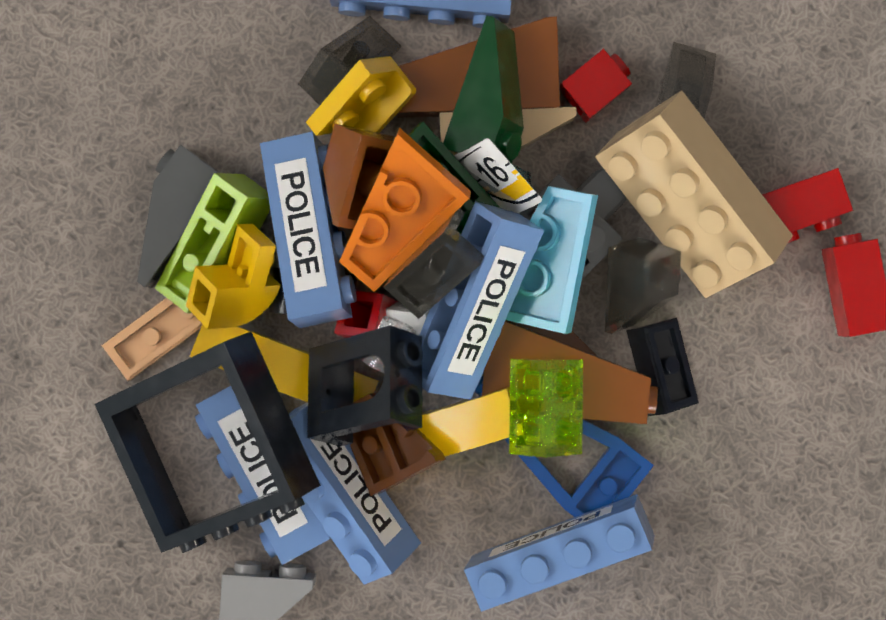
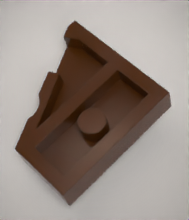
[350,392,446,496]

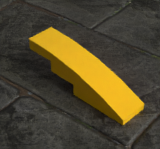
[189,324,379,402]
[418,387,524,456]

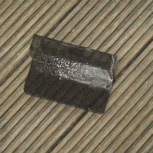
[384,208,484,319]

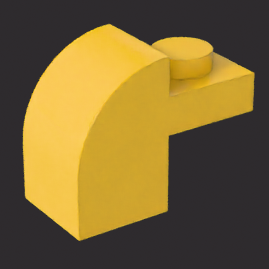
[186,224,281,329]

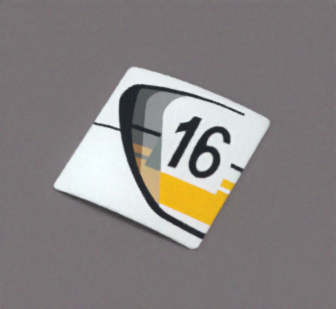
[454,138,542,213]

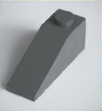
[137,145,220,288]

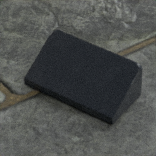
[626,317,699,416]

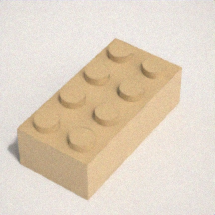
[595,90,793,298]

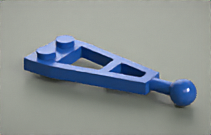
[475,376,654,517]

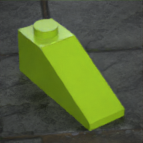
[155,173,270,313]

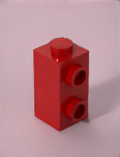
[762,168,854,243]
[821,233,886,337]

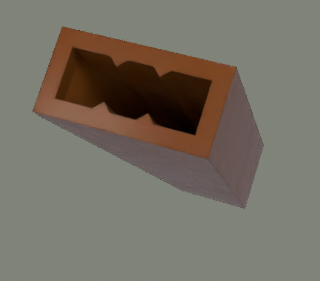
[397,17,560,118]
[482,320,658,424]

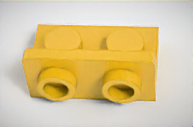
[306,56,416,136]

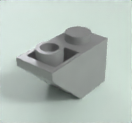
[219,561,316,620]

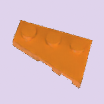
[339,128,471,292]

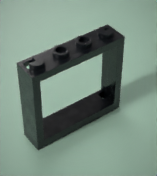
[94,332,321,553]

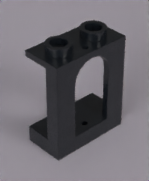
[307,325,423,446]

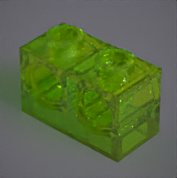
[509,358,583,458]

